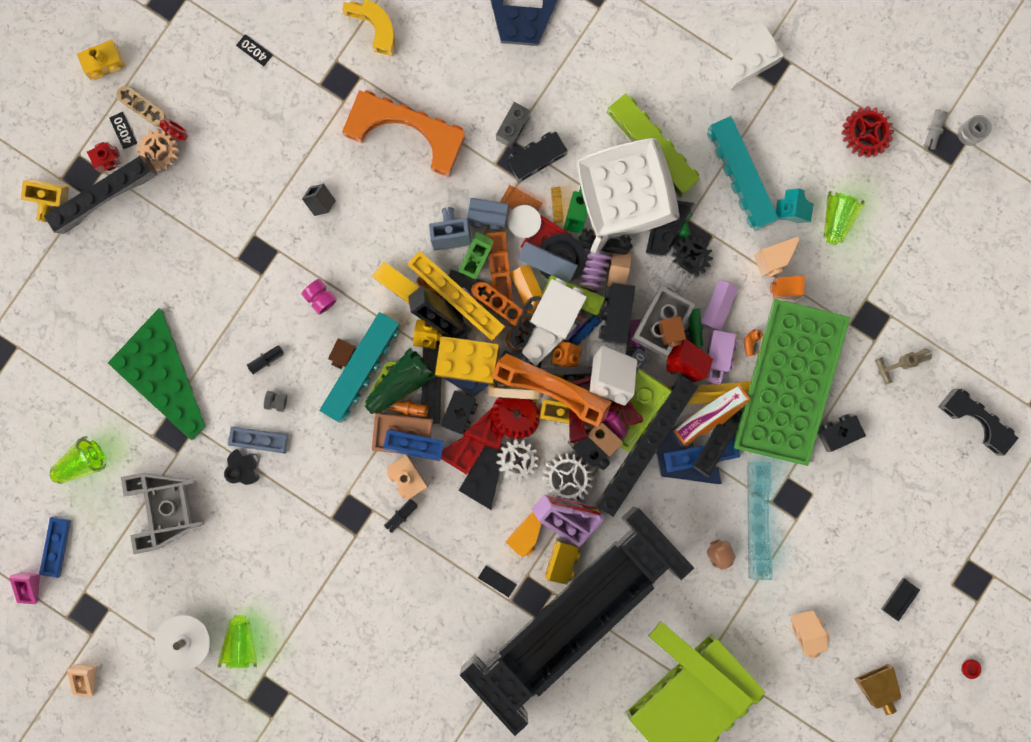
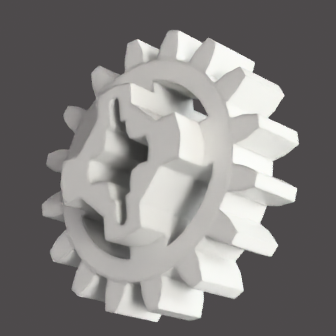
[496,439,539,481]

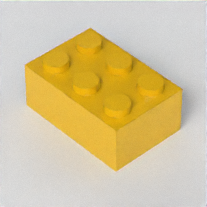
[435,336,500,385]

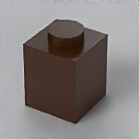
[328,338,357,369]

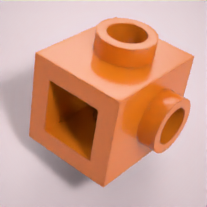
[551,342,582,367]

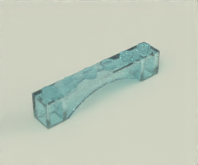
[747,462,772,580]

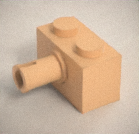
[387,455,428,500]
[791,610,830,658]

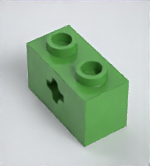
[458,232,494,280]

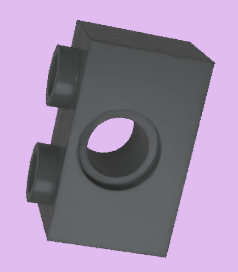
[496,102,531,149]

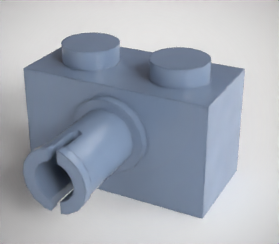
[429,207,471,251]

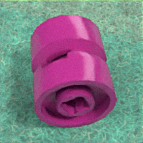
[301,279,338,315]

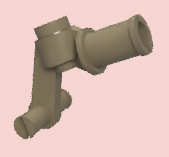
[875,349,932,385]

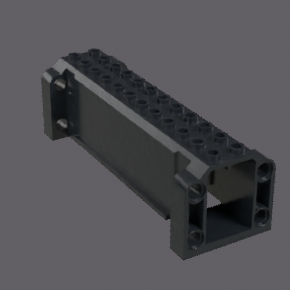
[460,506,694,736]

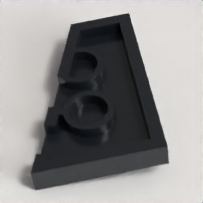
[646,200,695,257]
[458,445,503,510]

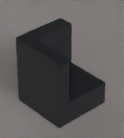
[302,183,336,216]

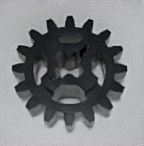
[671,236,713,278]

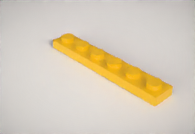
[407,251,505,342]

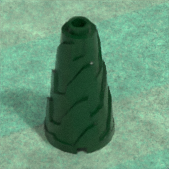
[365,347,436,414]

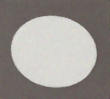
[508,205,541,238]

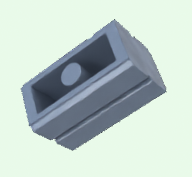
[467,198,508,231]

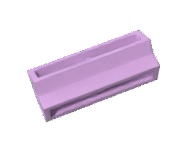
[701,280,738,331]

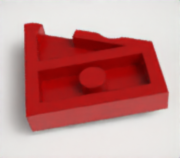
[463,408,503,449]
[441,437,485,475]

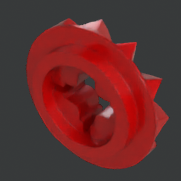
[159,119,188,141]

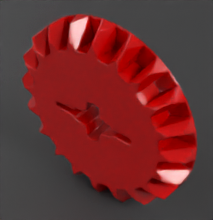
[492,397,540,439]

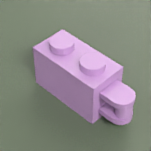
[706,330,738,385]

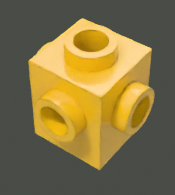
[413,319,442,349]

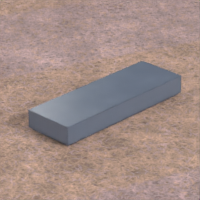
[517,242,578,283]
[228,426,289,454]

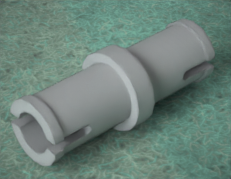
[923,109,947,150]

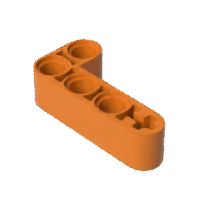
[471,282,532,349]

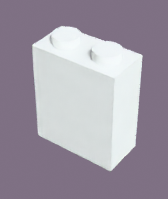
[530,278,586,340]
[590,346,637,406]

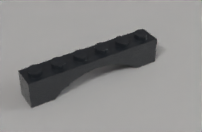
[44,156,158,234]

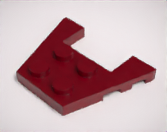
[569,377,643,443]

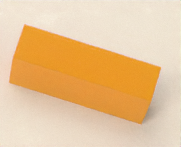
[510,265,543,315]

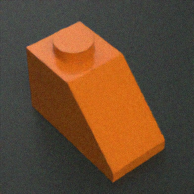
[770,276,805,300]

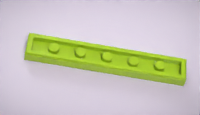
[648,621,753,716]

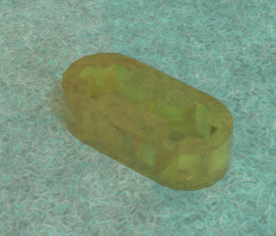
[551,187,563,223]

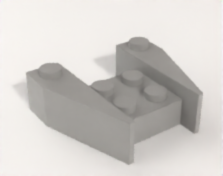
[121,473,204,555]

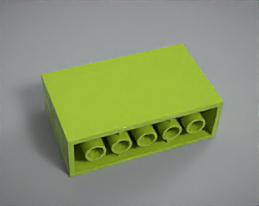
[626,633,766,742]

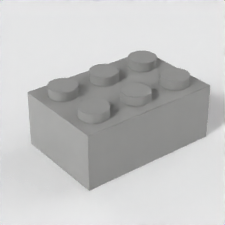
[631,286,695,357]

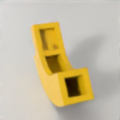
[342,0,395,56]
[372,262,419,305]

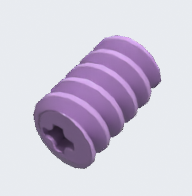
[579,251,612,293]

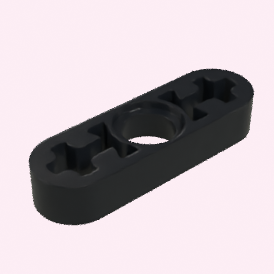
[509,296,542,348]

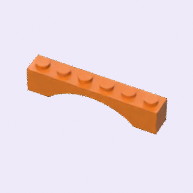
[492,353,612,427]

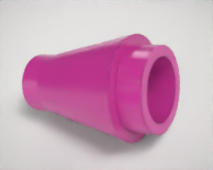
[603,410,628,438]

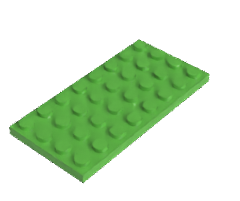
[733,298,851,466]

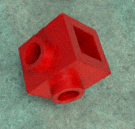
[87,142,121,173]

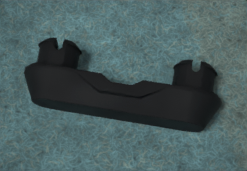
[578,228,633,255]

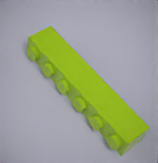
[607,93,700,197]

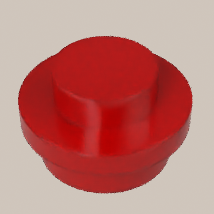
[961,659,981,679]

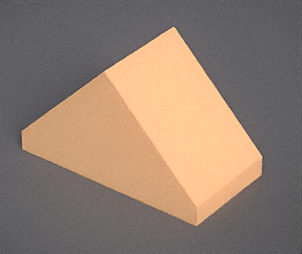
[606,252,631,287]
[67,664,97,697]

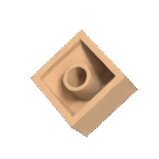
[754,237,799,278]

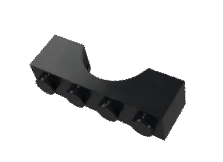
[938,388,1019,456]

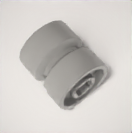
[958,115,992,146]

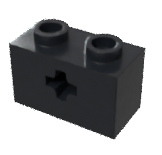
[440,390,478,435]
[818,413,866,452]

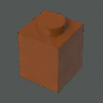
[658,316,686,347]

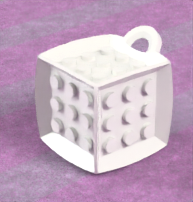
[577,138,680,255]

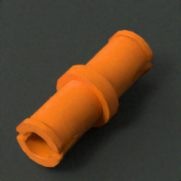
[388,400,429,417]

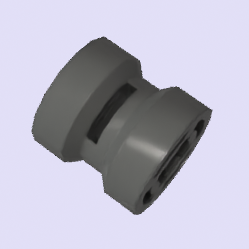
[264,390,287,412]

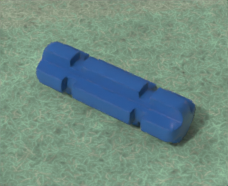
[569,315,601,345]

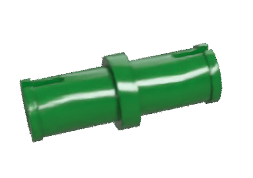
[688,308,704,347]

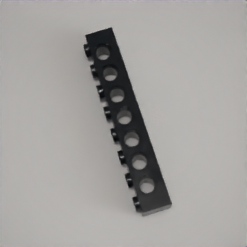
[596,375,699,517]

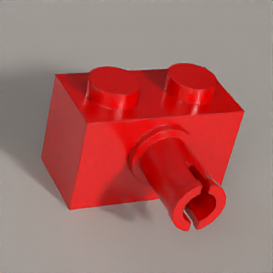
[666,339,713,382]

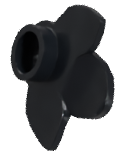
[224,449,260,485]

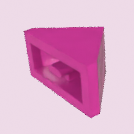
[9,573,40,605]

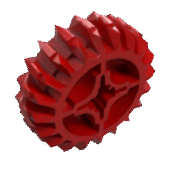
[841,106,894,158]

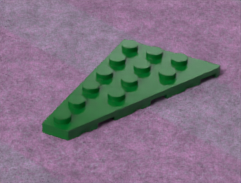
[108,308,206,440]

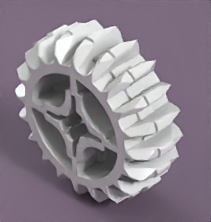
[542,452,594,502]

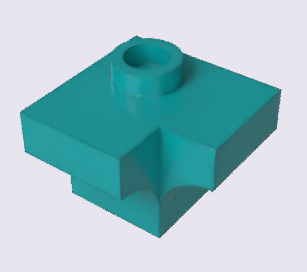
[776,188,814,223]

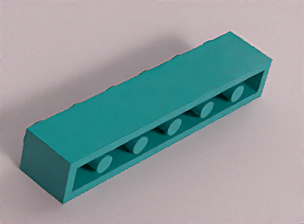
[707,116,779,232]
[319,312,401,423]

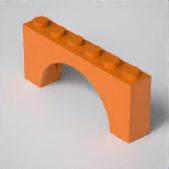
[342,90,466,178]

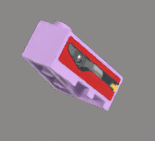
[532,494,605,547]

